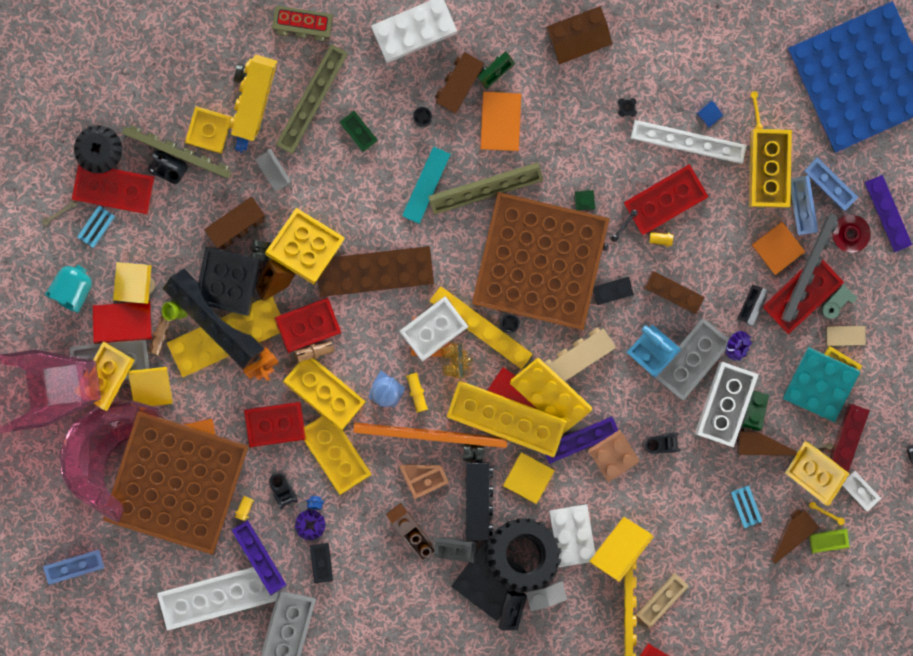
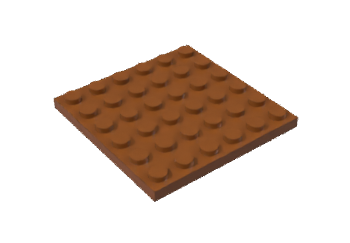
[472,192,610,330]
[102,410,249,555]

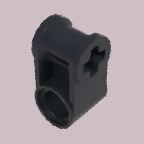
[148,151,188,184]
[643,432,681,454]
[269,471,298,510]

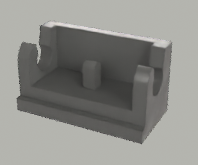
[434,537,477,563]

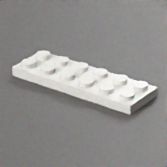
[157,567,277,631]

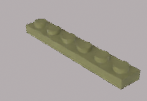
[276,44,348,154]
[122,125,232,180]
[428,162,543,215]

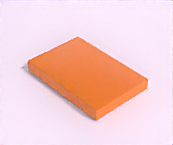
[480,92,521,151]

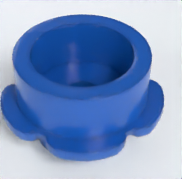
[235,136,249,153]
[306,496,325,510]

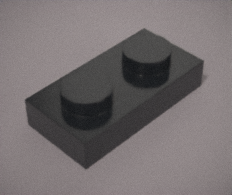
[593,277,634,305]
[737,284,768,326]
[310,542,334,584]
[498,593,527,631]

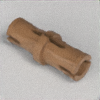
[148,316,172,356]
[294,341,334,363]

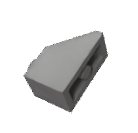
[526,581,567,611]

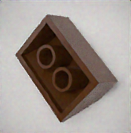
[546,6,613,65]

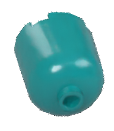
[44,265,92,314]

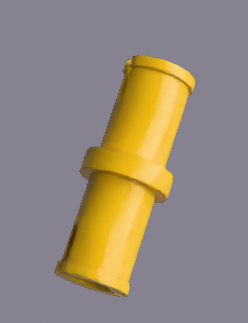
[406,373,428,413]

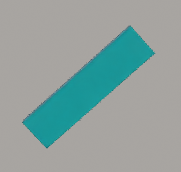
[402,146,451,224]

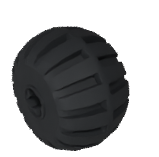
[74,125,122,174]

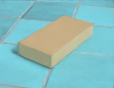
[826,326,866,346]

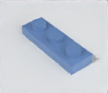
[803,157,858,211]
[791,175,818,236]
[43,549,105,585]

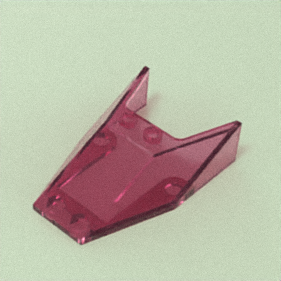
[0,350,101,433]

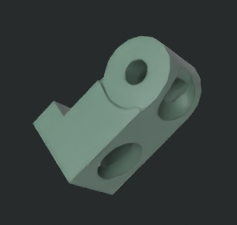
[821,285,857,319]

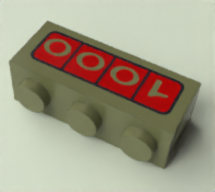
[272,6,334,42]

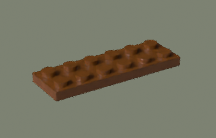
[318,246,434,297]

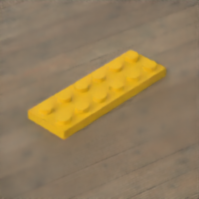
[167,296,281,377]
[447,381,567,457]

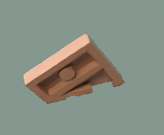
[399,465,450,499]

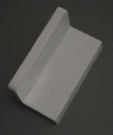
[255,148,292,192]

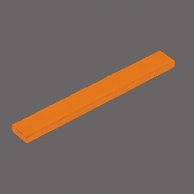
[353,422,507,448]

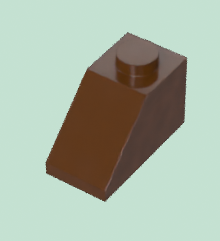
[256,260,296,300]

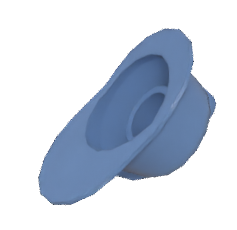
[369,370,405,407]

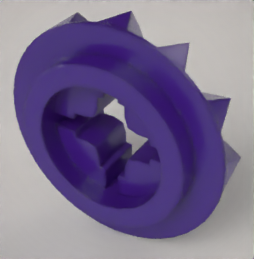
[726,331,752,361]
[295,510,326,540]

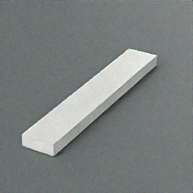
[630,120,747,164]

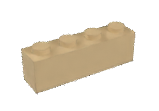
[544,327,616,382]

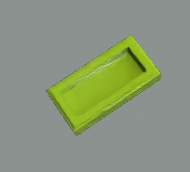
[809,528,850,553]

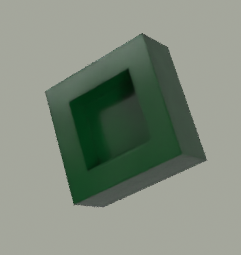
[574,190,595,211]

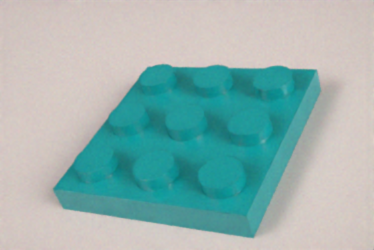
[782,347,860,423]

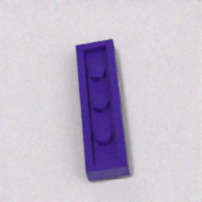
[864,175,912,253]
[545,416,618,464]
[232,520,287,596]

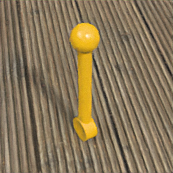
[750,91,763,129]
[809,502,845,525]

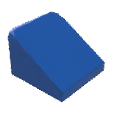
[696,100,723,128]

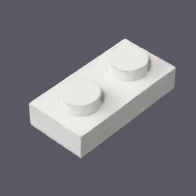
[842,470,881,512]

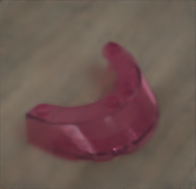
[59,400,163,523]

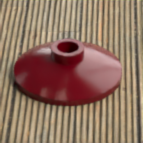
[832,215,871,253]

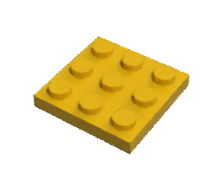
[265,208,345,285]

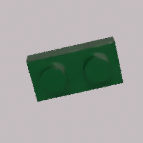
[477,51,515,89]
[339,111,378,152]
[742,390,769,431]

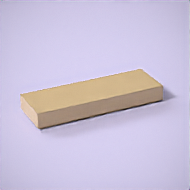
[636,573,689,628]

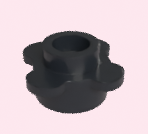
[618,98,637,117]

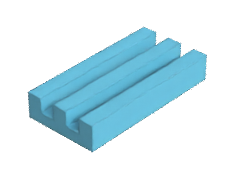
[78,205,115,248]
[731,485,762,528]

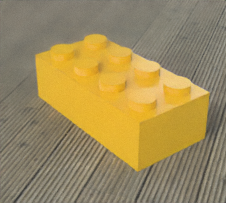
[229,55,278,141]
[749,129,792,208]

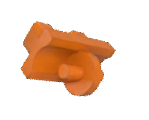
[243,347,279,382]

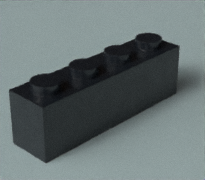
[466,462,493,540]

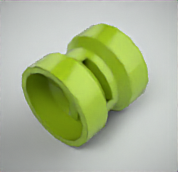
[162,301,188,321]

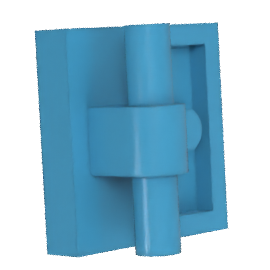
[627,324,681,378]

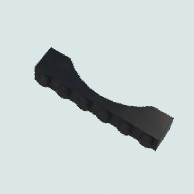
[162,269,264,369]

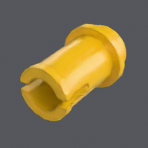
[649,231,674,247]
[234,496,254,521]

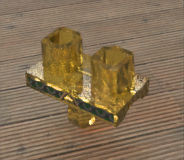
[442,343,473,378]

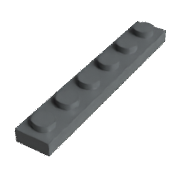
[781,213,838,322]

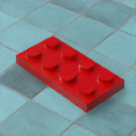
[71,163,155,215]
[623,164,709,236]
[762,259,844,335]

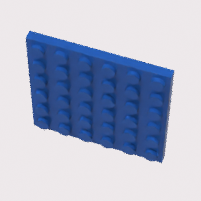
[788,1,913,153]

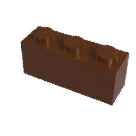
[434,52,484,115]
[204,196,266,250]
[643,271,705,314]

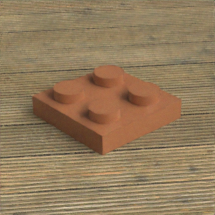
[588,430,640,482]

